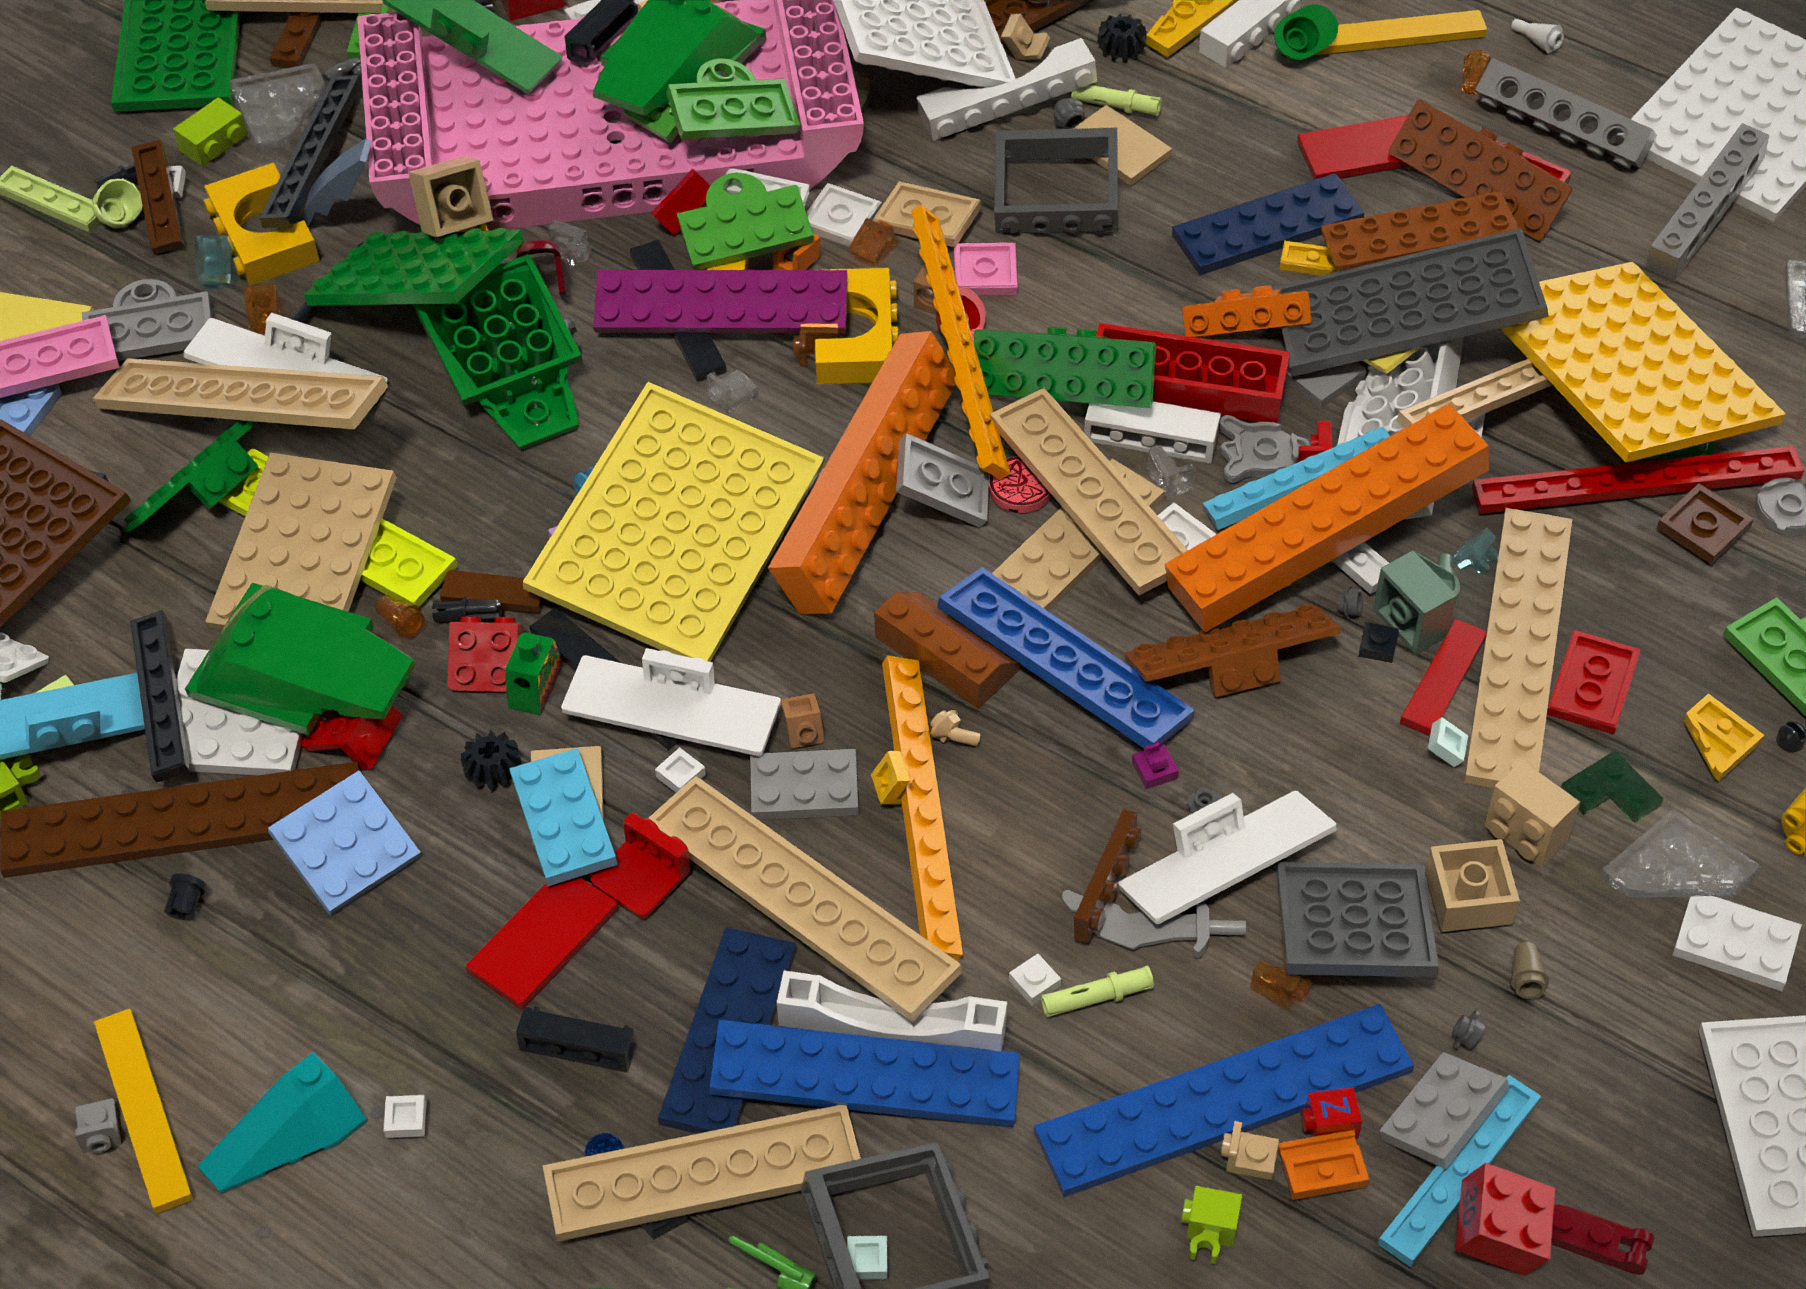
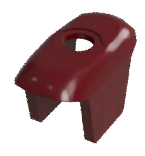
[516,240,566,295]

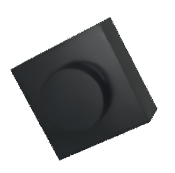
[1358,622,1399,663]

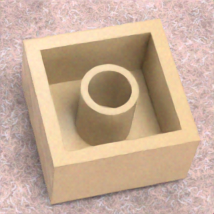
[408,156,493,237]
[1484,760,1580,868]
[1425,839,1520,932]

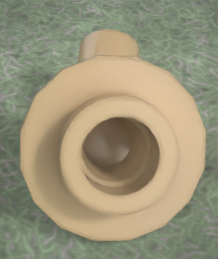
[930,710,980,747]

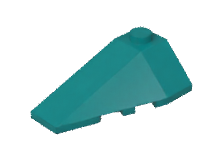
[197,1052,367,1194]

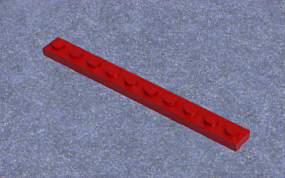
[1471,446,1804,514]

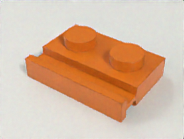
[1278,1130,1369,1200]

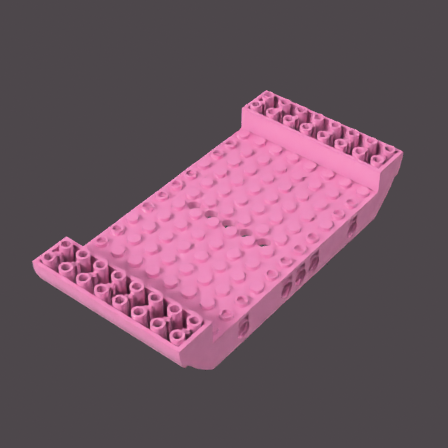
[358,0,864,231]

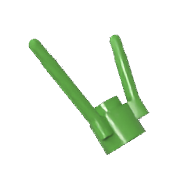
[726,1236,817,1289]

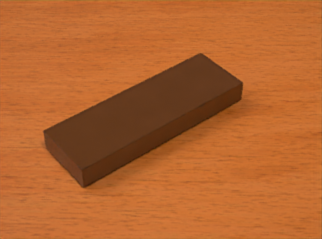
[440,570,544,614]

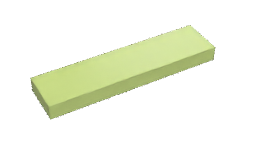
[0,166,100,233]

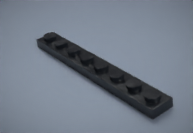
[259,75,362,229]

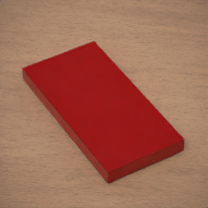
[1297,115,1411,180]
[465,877,619,1010]

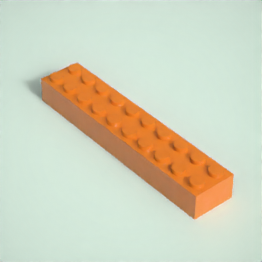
[768,331,956,614]
[1165,403,1489,633]

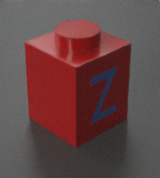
[1300,1087,1362,1139]

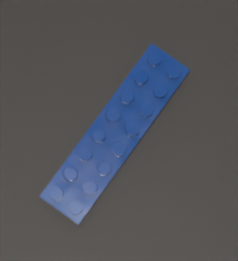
[937,567,1195,748]
[709,1020,1020,1128]

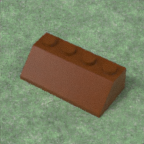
[874,592,1023,709]

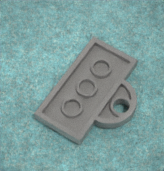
[82,279,212,361]

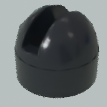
[1776,721,1806,753]

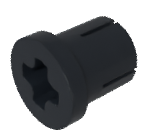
[164,873,207,921]

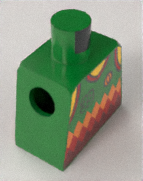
[505,632,563,716]

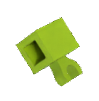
[0,754,41,819]
[1181,1186,1242,1264]

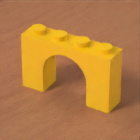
[203,162,320,286]
[815,268,898,384]

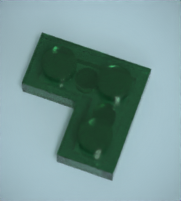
[1560,750,1664,823]

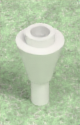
[1511,18,1564,53]

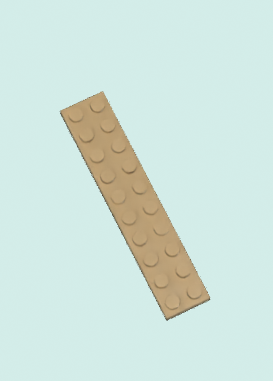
[92,358,388,429]
[1464,508,1572,788]
[649,776,962,1022]

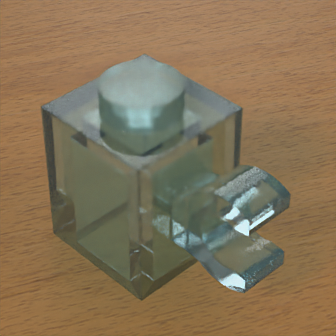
[194,235,232,286]

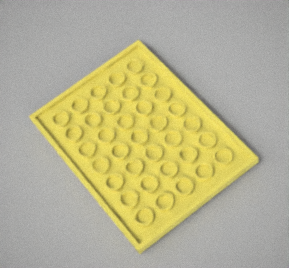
[523,382,825,662]

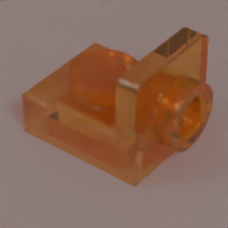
[848,218,899,266]
[793,323,839,367]
[1250,960,1312,1011]

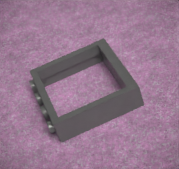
[994,128,1118,233]
[801,1142,990,1289]

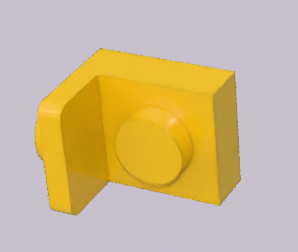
[871,751,910,804]

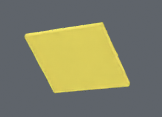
[0,292,93,341]

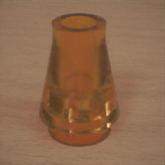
[1462,49,1491,95]
[376,595,424,637]

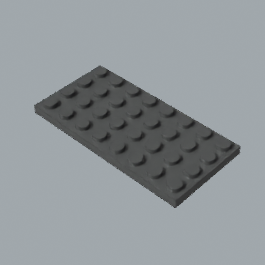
[1272,228,1549,376]

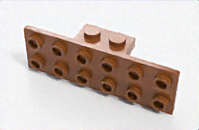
[1388,99,1573,241]
[1321,191,1519,271]
[1125,604,1341,697]

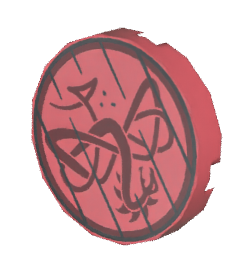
[989,456,1051,513]

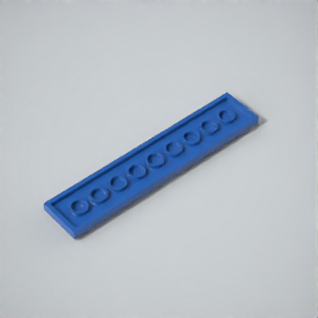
[1034,1004,1414,1198]

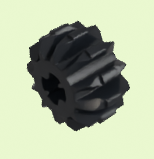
[1097,13,1147,62]
[460,730,522,791]

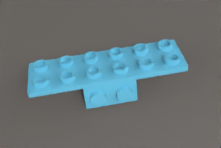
[0,673,145,759]

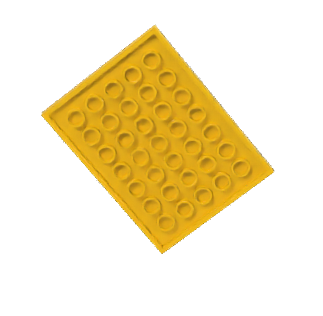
[1501,262,1786,462]

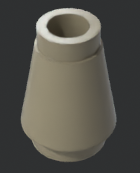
[1511,942,1549,999]

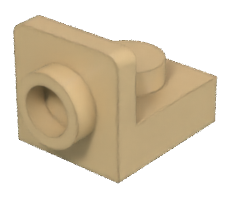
[1001,14,1050,60]
[1221,1121,1279,1180]

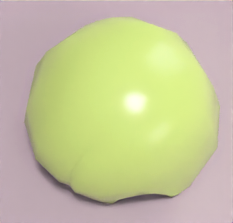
[92,179,143,229]

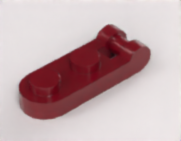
[1551,1204,1655,1275]

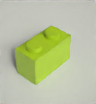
[173,97,247,167]

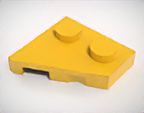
[1684,694,1764,781]

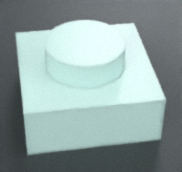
[1428,717,1468,767]
[847,1236,887,1279]

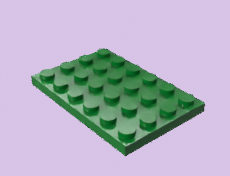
[111,0,241,112]
[303,228,524,306]

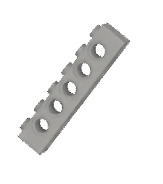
[1475,58,1657,169]
[1647,123,1770,282]

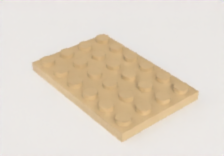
[205,453,397,630]

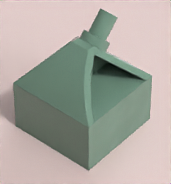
[1373,550,1460,655]

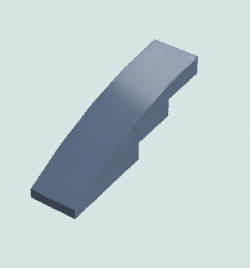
[296,139,372,227]

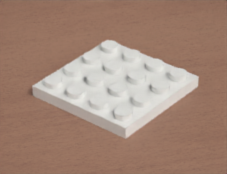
[176,649,304,776]

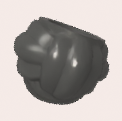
[1053,98,1085,129]

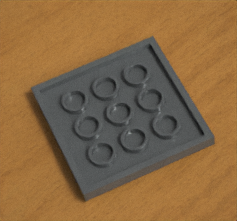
[1276,862,1439,977]

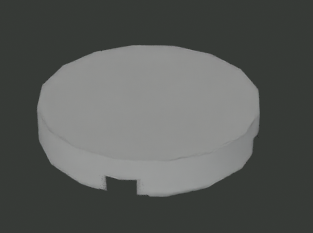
[1755,478,1806,536]

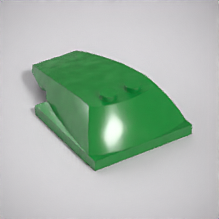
[593,0,766,116]
[412,254,582,451]
[185,582,416,735]

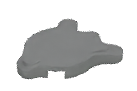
[1219,415,1310,483]

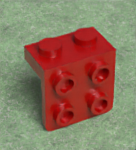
[447,617,524,692]
[301,705,403,770]
[591,812,691,919]

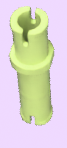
[1071,85,1162,116]
[1041,965,1154,1018]

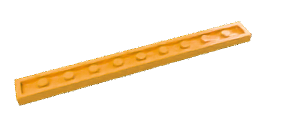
[911,205,1011,480]
[882,655,963,962]

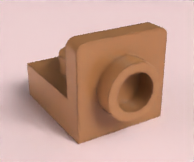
[781,693,824,748]

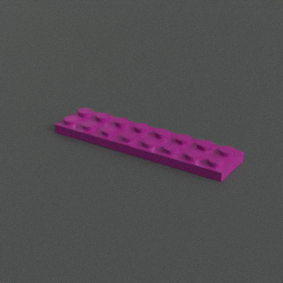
[593,270,848,333]

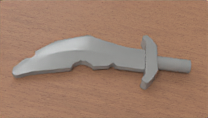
[1062,890,1246,958]

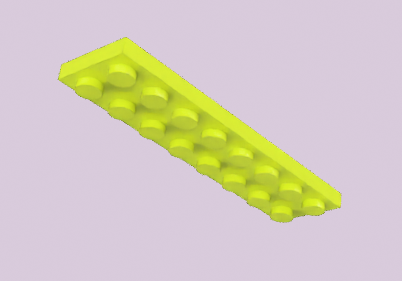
[218,448,458,611]

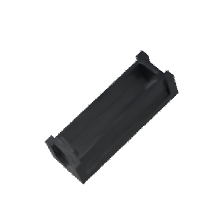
[565,0,638,67]
[516,1006,636,1073]

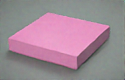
[954,243,1018,296]

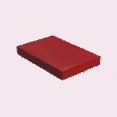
[1547,630,1641,735]

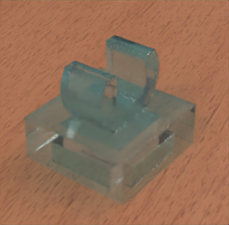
[1452,528,1499,574]

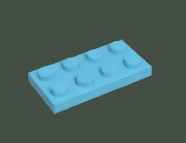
[509,748,618,886]

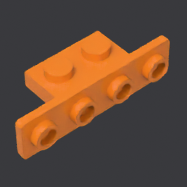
[1182,285,1312,337]

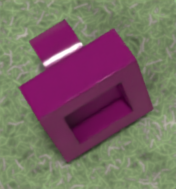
[1132,742,1179,789]

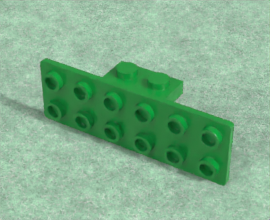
[382,0,562,93]
[974,327,1156,408]
[120,420,258,536]

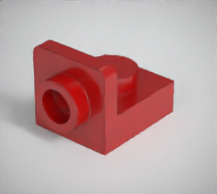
[1297,421,1332,463]

